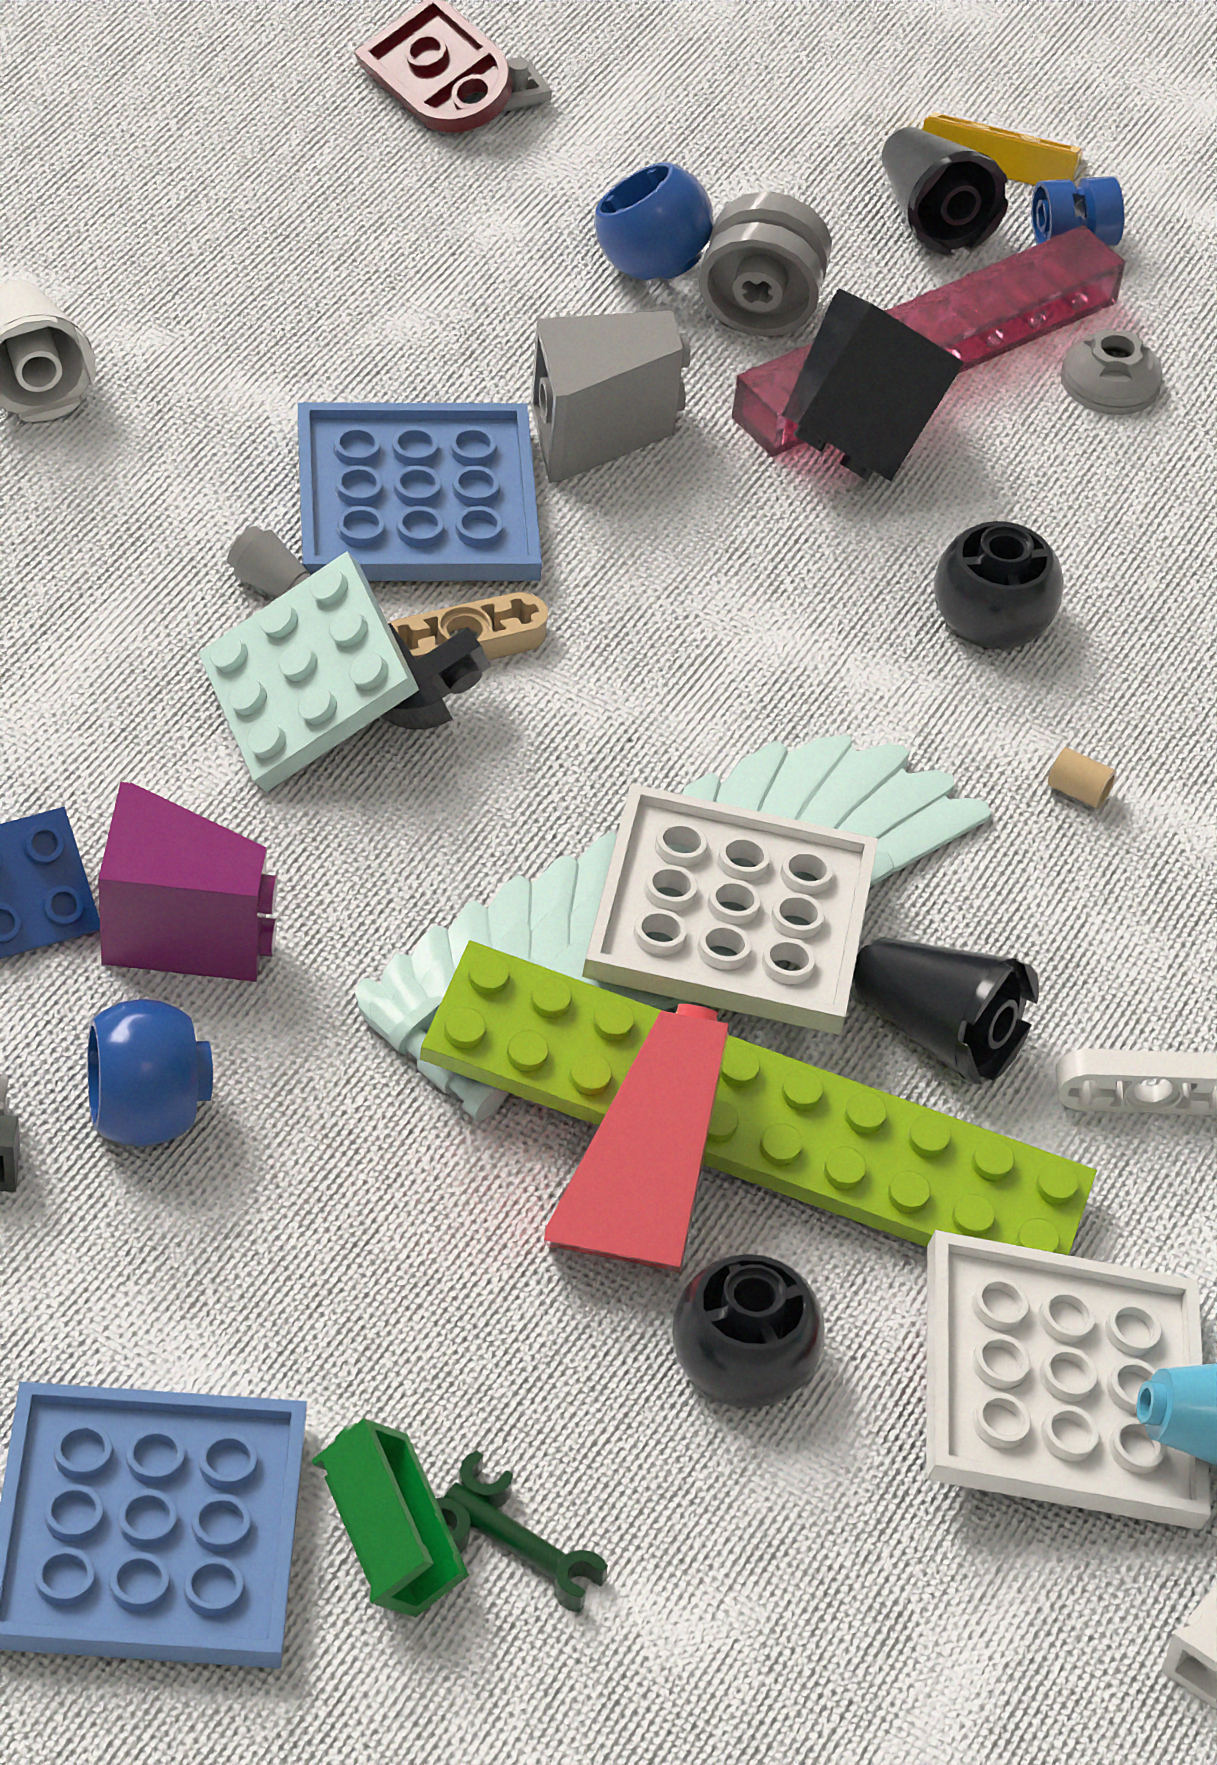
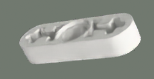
[1056,1048,1217,1116]

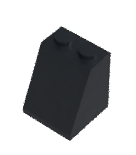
[782,288,965,482]

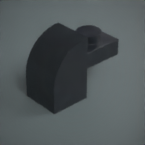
[380,623,491,730]

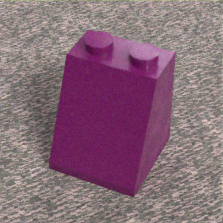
[98,782,278,982]

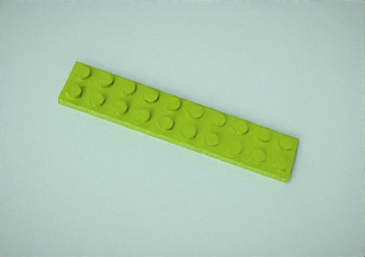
[419,940,1097,1256]

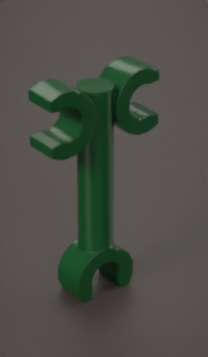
[436,1451,608,1613]

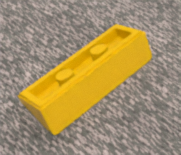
[922,112,1084,185]

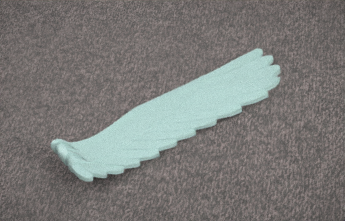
[355,735,992,1122]

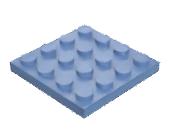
[297,402,542,581]
[0,1381,307,1668]

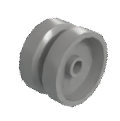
[698,191,832,337]

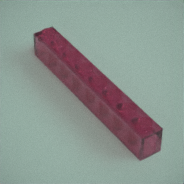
[732,225,1126,457]

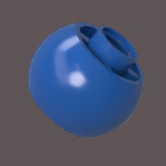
[594,162,714,280]
[87,999,213,1147]

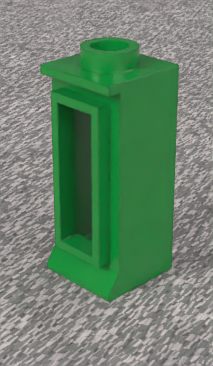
[312,1418,469,1618]

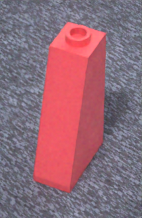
[544,1004,729,1273]

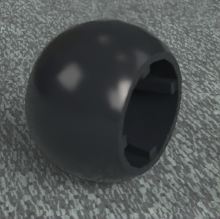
[934,521,1064,650]
[672,1254,825,1408]

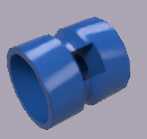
[1031,176,1125,251]

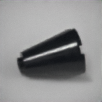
[881,127,1009,255]
[853,937,1039,1085]

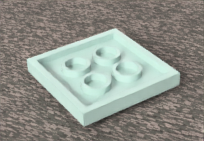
[198,551,419,792]

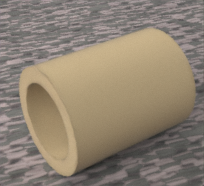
[1047,747,1117,809]

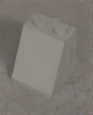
[530,310,691,482]

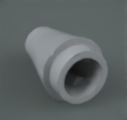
[227,526,311,598]

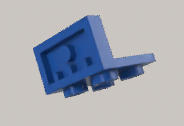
[0,806,100,959]

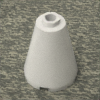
[0,280,96,422]

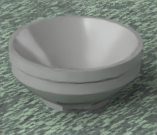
[1060,329,1163,415]

